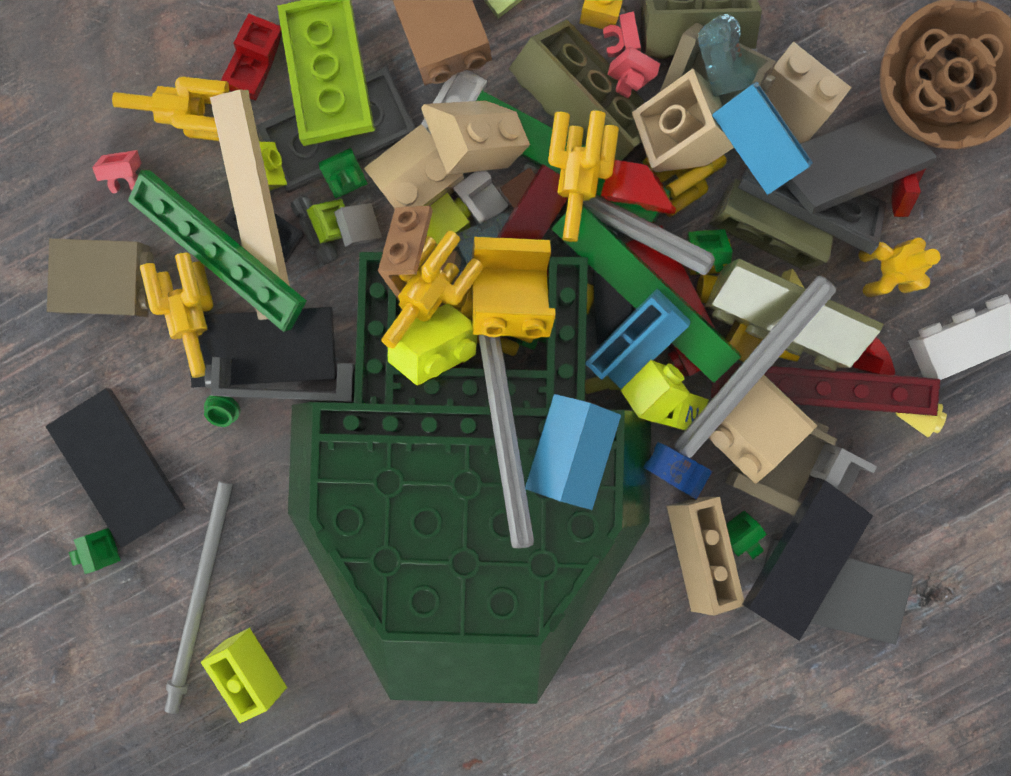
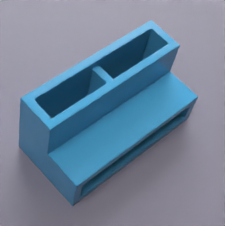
[712,82,813,195]
[585,289,691,389]
[525,394,621,510]

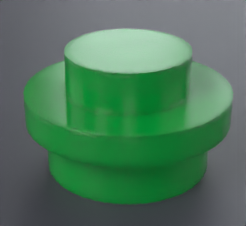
[204,395,241,427]

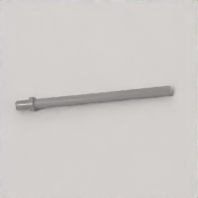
[164,481,233,714]

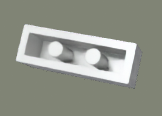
[908,294,1011,380]

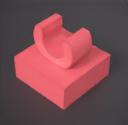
[603,11,641,57]
[607,46,660,98]
[92,150,142,193]

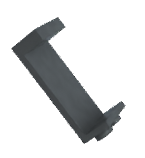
[205,357,355,402]

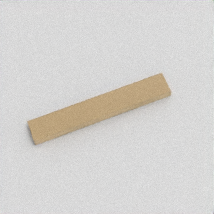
[210,90,290,320]

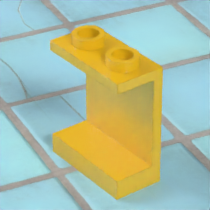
[471,237,556,339]

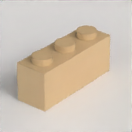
[667,497,744,616]

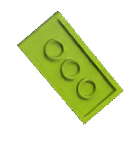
[277,0,375,146]

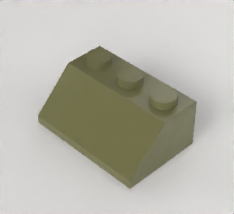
[641,0,762,59]
[709,179,833,271]

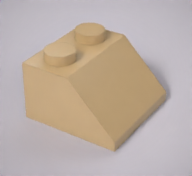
[767,42,851,144]
[632,69,734,172]
[421,100,530,175]
[364,124,464,209]
[709,375,817,484]

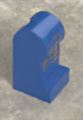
[643,442,713,500]

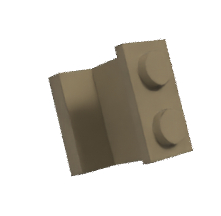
[660,22,777,106]
[47,238,154,317]
[725,419,838,516]

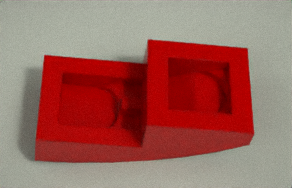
[220,13,282,101]

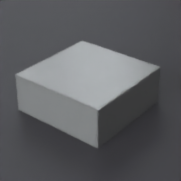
[334,203,382,247]

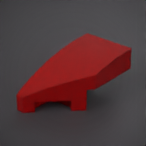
[601,160,676,214]
[891,169,926,217]
[852,337,895,375]

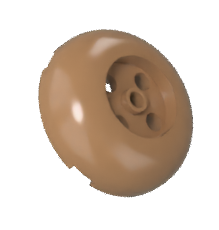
[879,0,1011,150]

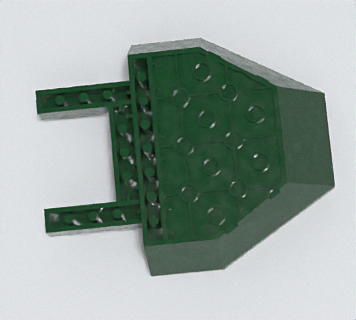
[288,252,651,704]

